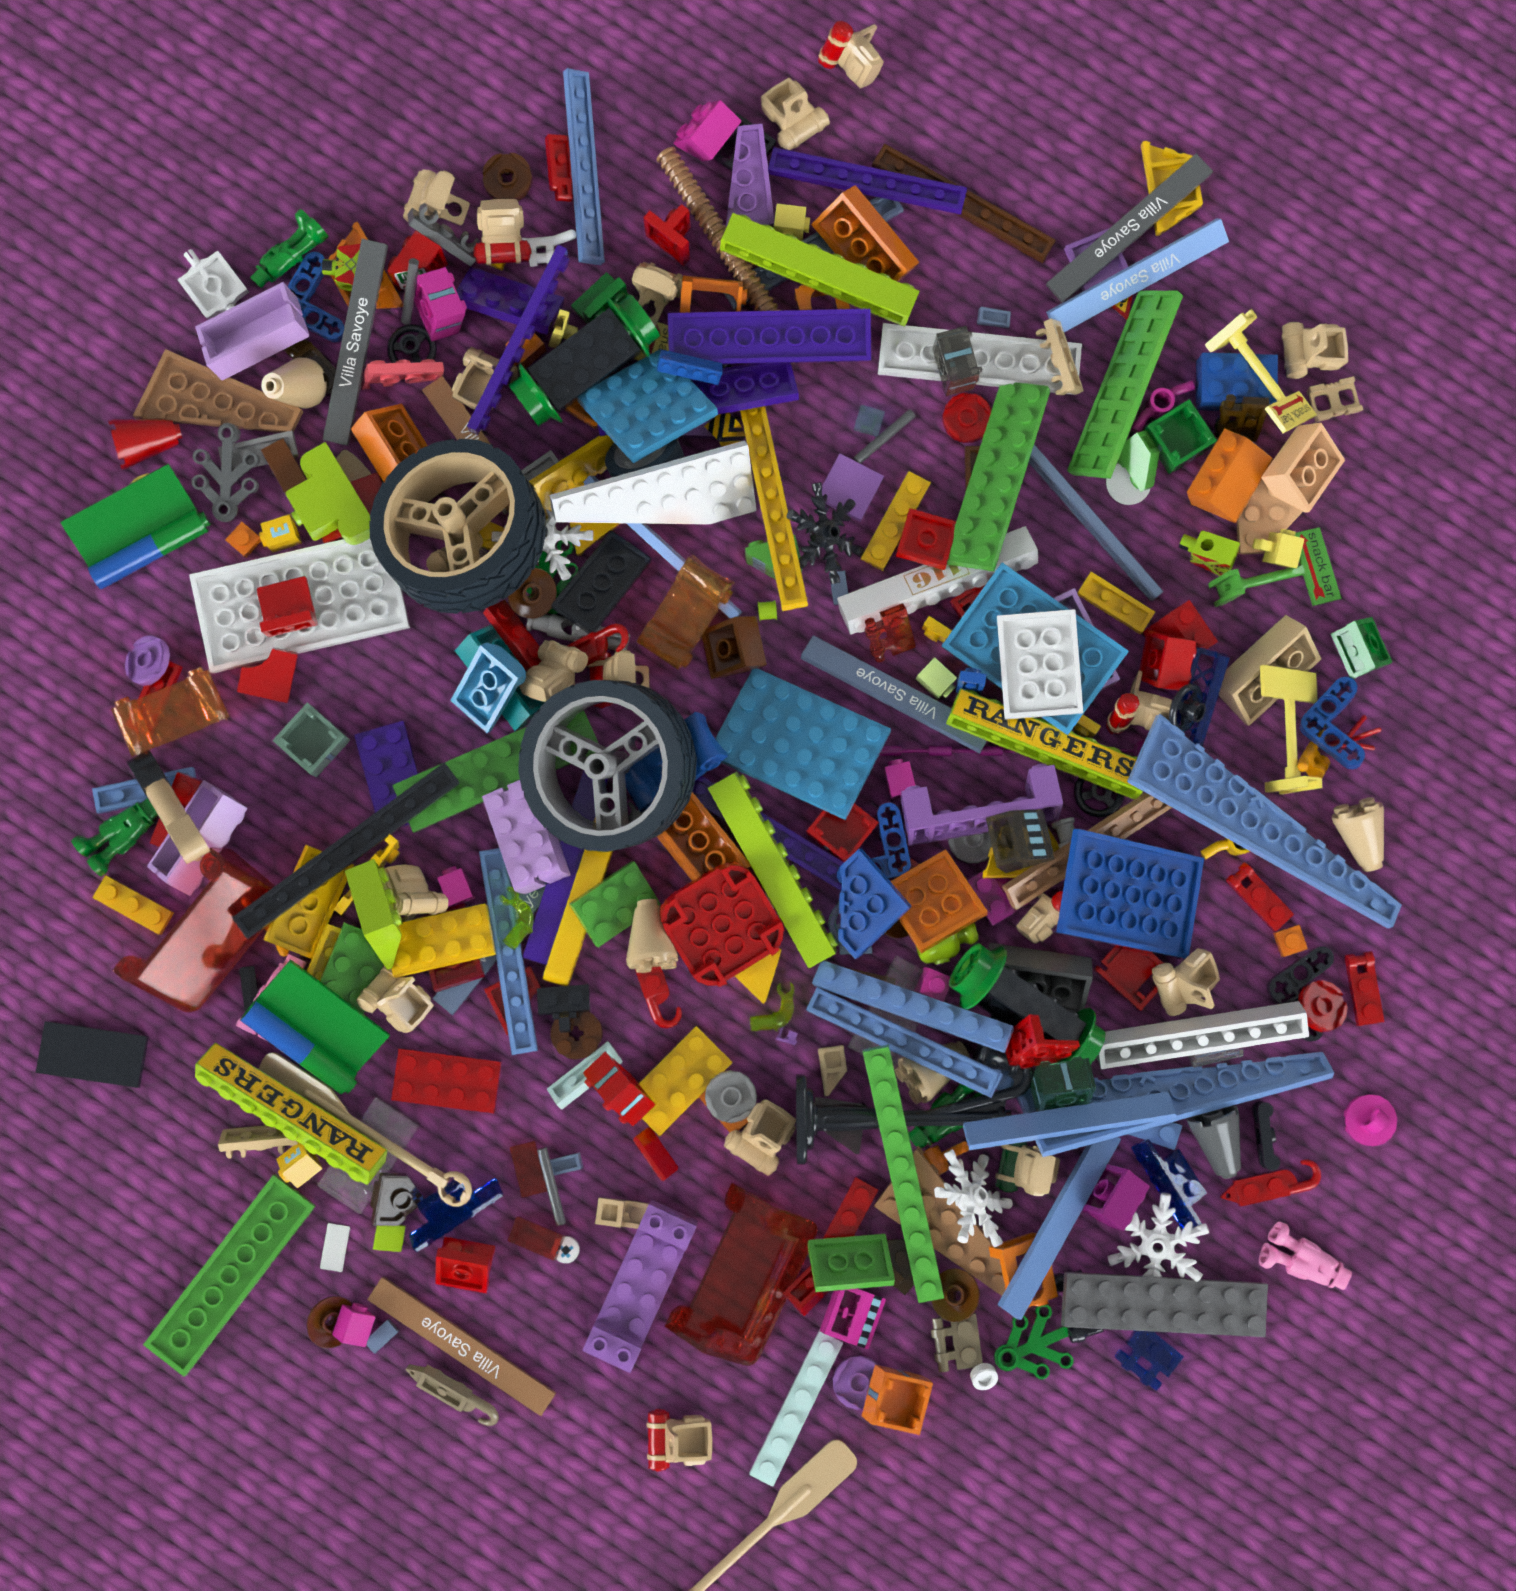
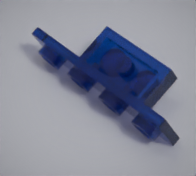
[1131,1139,1207,1230]
[409,1178,504,1253]

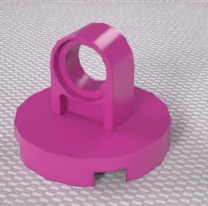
[1344,1094,1397,1146]

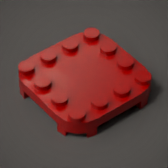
[660,861,785,987]

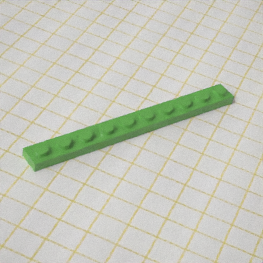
[863,1044,944,1303]

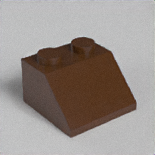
[701,616,767,679]

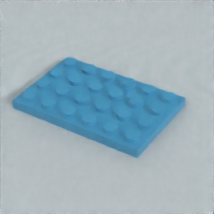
[942,563,1129,736]
[715,669,891,820]

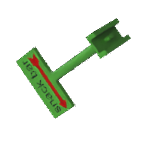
[1208,527,1341,607]

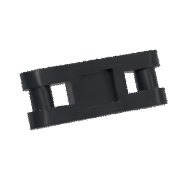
[1252,1101,1280,1171]

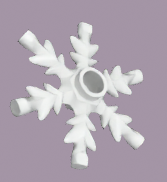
[492,506,594,581]
[934,1149,1013,1247]
[1107,1193,1209,1282]

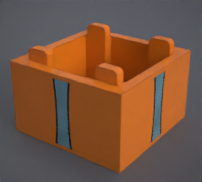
[862,1364,933,1435]

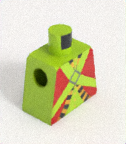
[322,244,379,297]
[1178,531,1240,576]

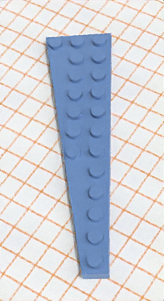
[1127,714,1402,928]
[1017,1052,1334,1157]

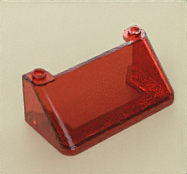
[112,847,275,1013]
[664,1183,817,1366]

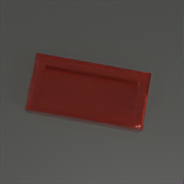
[510,1140,547,1198]
[508,1216,566,1261]

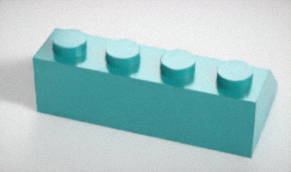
[455,625,545,731]

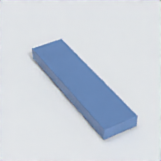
[92,767,196,814]

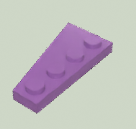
[726,123,774,226]

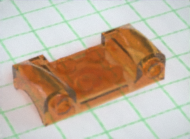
[636,555,735,670]
[111,667,230,757]

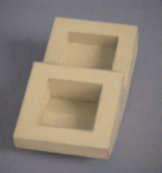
[595,1197,649,1229]

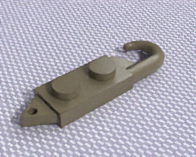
[406,1364,499,1426]

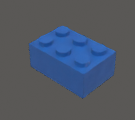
[1196,353,1278,411]

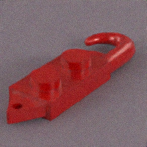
[567,623,629,666]
[635,966,682,1029]
[1220,1159,1321,1207]

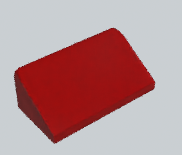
[633,1127,678,1181]
[783,1265,829,1316]

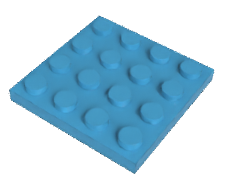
[577,349,718,463]

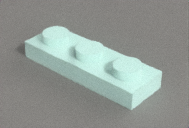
[547,1041,623,1110]

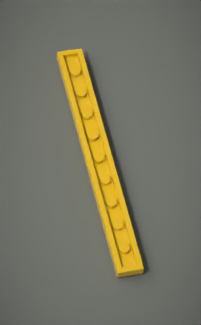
[740,406,808,611]

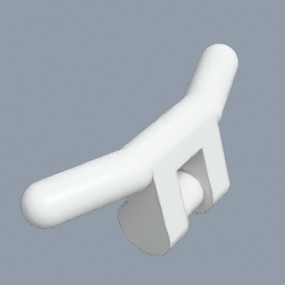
[522,229,577,267]

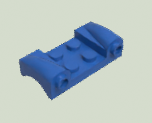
[625,712,728,813]

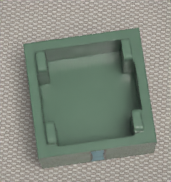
[272,703,350,778]

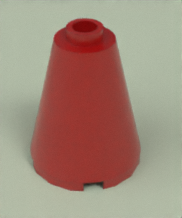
[108,419,182,470]

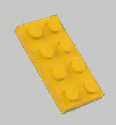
[263,845,354,959]
[392,903,496,978]
[639,1026,733,1136]

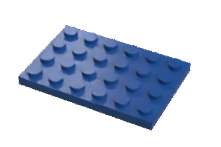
[1056,829,1204,959]

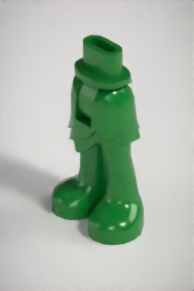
[250,208,329,288]

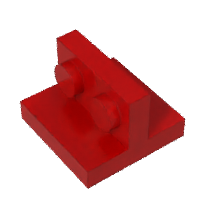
[643,204,691,266]
[896,508,957,570]
[435,1236,496,1294]

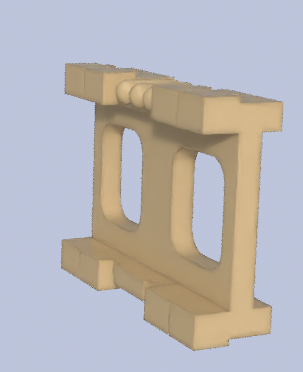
[1307,376,1363,423]

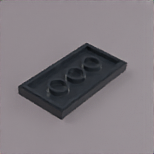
[551,530,652,634]
[35,1021,149,1088]

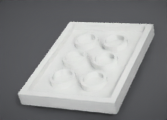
[997,609,1083,720]

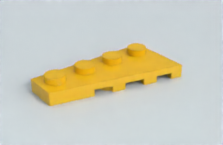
[529,435,614,520]

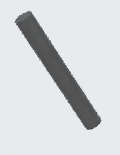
[401,258,419,325]
[853,409,916,464]
[537,1147,566,1226]

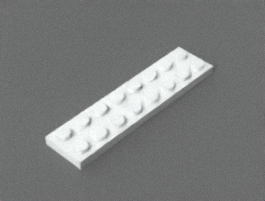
[878,323,1082,395]

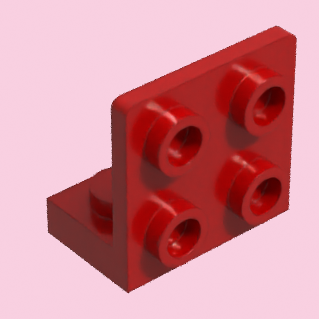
[256,576,318,638]
[1005,1014,1080,1069]

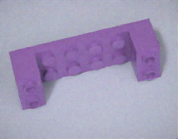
[900,764,1063,846]
[582,1199,698,1373]

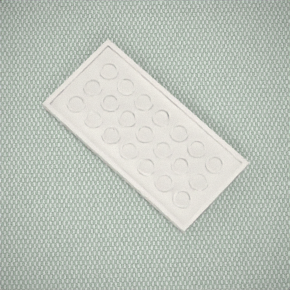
[189,539,410,674]

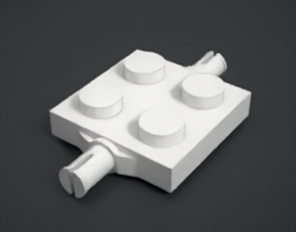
[177,249,249,320]

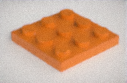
[890,849,988,954]

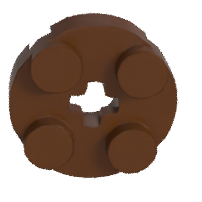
[483,152,533,201]
[551,1012,603,1059]

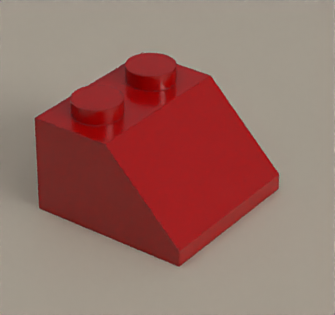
[1142,600,1218,658]
[1139,629,1197,691]

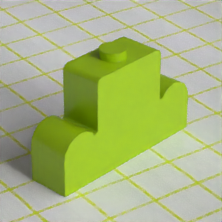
[286,442,371,545]

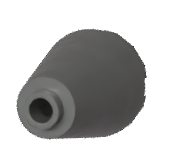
[1186,1105,1241,1179]

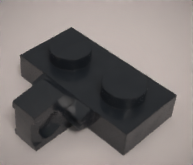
[537,984,591,1033]

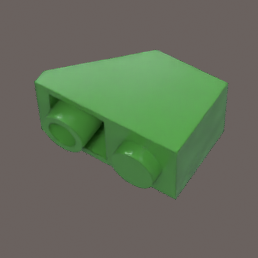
[1118,430,1160,492]

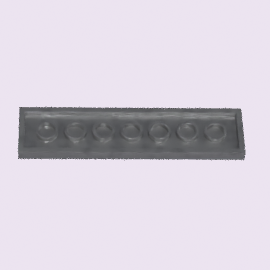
[1061,1272,1268,1337]

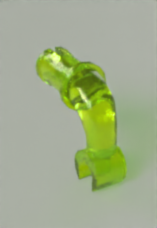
[499,887,534,950]
[750,982,795,1032]

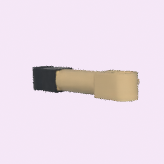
[126,749,210,864]

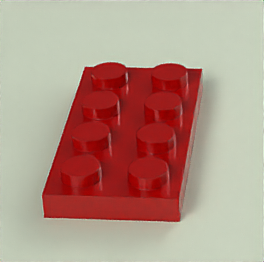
[391,1048,502,1114]

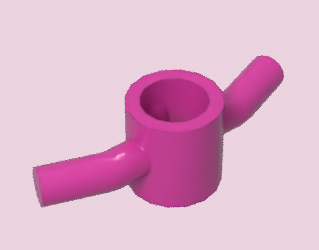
[1131,380,1195,433]

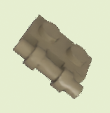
[931,1312,983,1372]

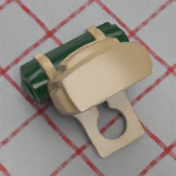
[995,1141,1060,1196]

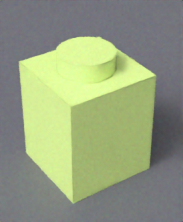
[915,657,957,700]

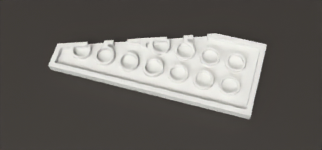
[549,440,757,524]

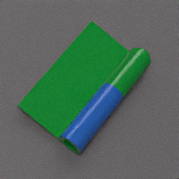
[60,463,211,590]
[240,959,390,1095]

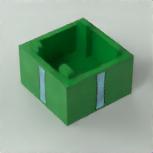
[1144,399,1217,475]

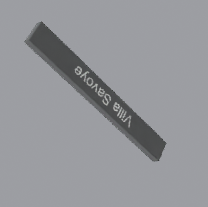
[1046,153,1213,303]
[323,239,388,446]

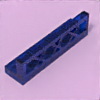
[1177,646,1230,747]

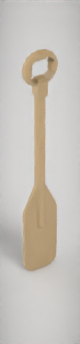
[259,1052,472,1207]
[688,1439,857,1591]

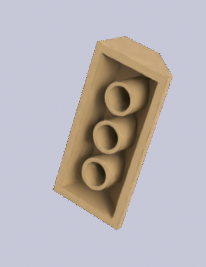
[1212,615,1321,726]

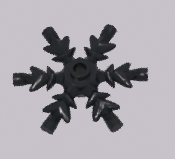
[786,482,864,584]

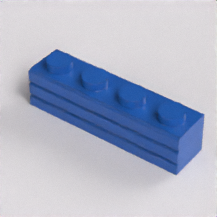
[657,349,722,385]

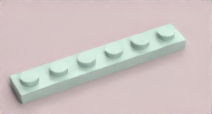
[749,1329,843,1487]

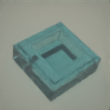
[854,405,885,437]

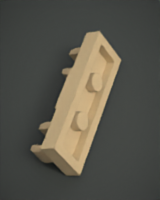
[1036,318,1084,396]
[218,1125,298,1159]

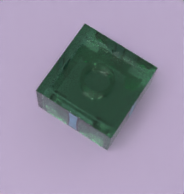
[1030,1056,1096,1112]

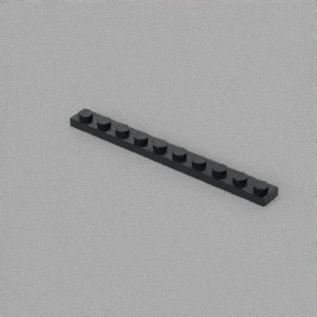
[232,762,461,939]

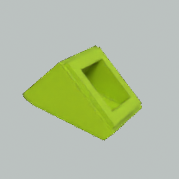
[373,1225,406,1252]

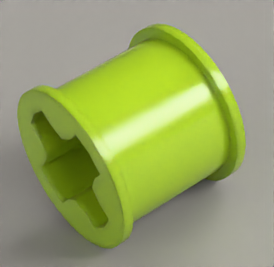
[758,600,777,622]

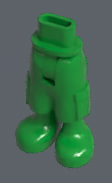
[71,798,158,877]
[909,1083,984,1149]

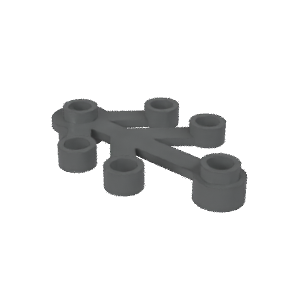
[192,423,260,522]

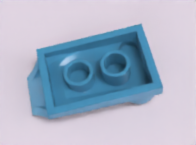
[450,642,526,733]

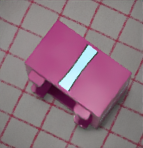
[414,267,467,342]

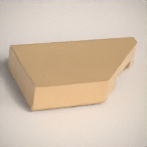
[818,1045,847,1096]

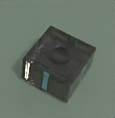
[932,326,983,397]

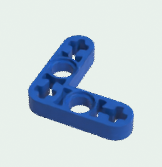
[287,252,345,343]
[1299,677,1365,770]
[837,803,911,885]

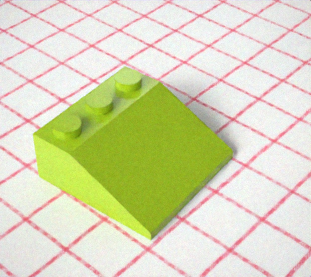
[345,859,403,970]

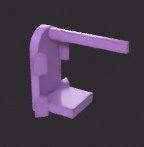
[776,1018,798,1045]

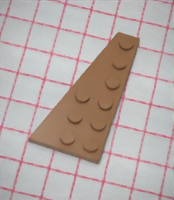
[133,349,303,433]
[874,1146,1006,1296]

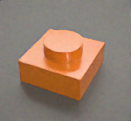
[225,522,261,558]
[1273,925,1308,957]

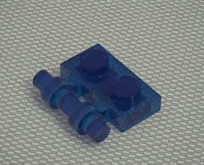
[1114,1331,1184,1391]

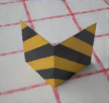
[704,413,745,447]

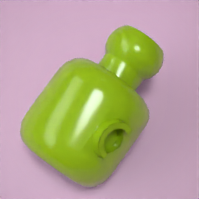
[916,923,978,965]

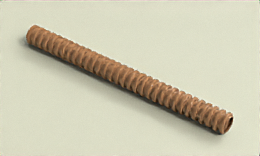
[656,147,795,364]

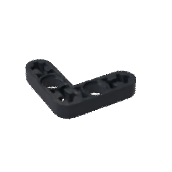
[1267,947,1334,1041]

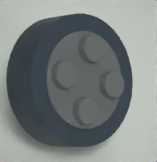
[605,439,684,478]

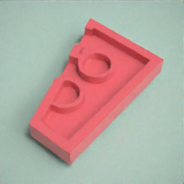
[361,359,444,390]

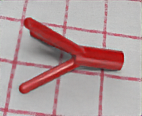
[1327,715,1382,751]

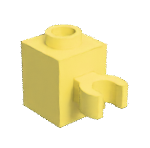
[774,204,810,241]
[1252,529,1304,569]

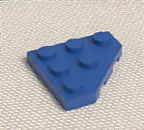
[838,849,912,959]

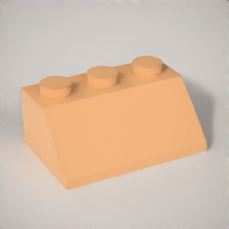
[1261,423,1345,512]

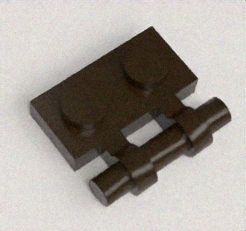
[1214,394,1270,442]

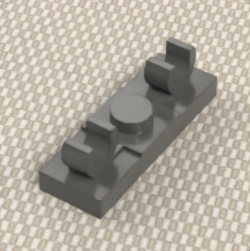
[407,203,479,266]

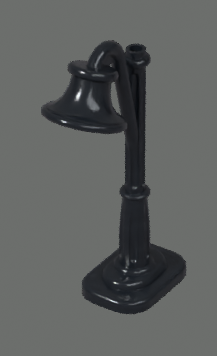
[796,1015,1034,1165]

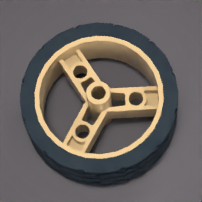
[369,439,546,614]

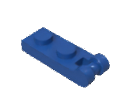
[955,668,987,696]

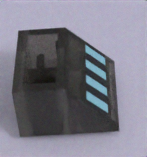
[986,809,1055,873]

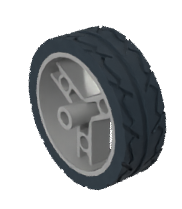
[518,680,697,852]

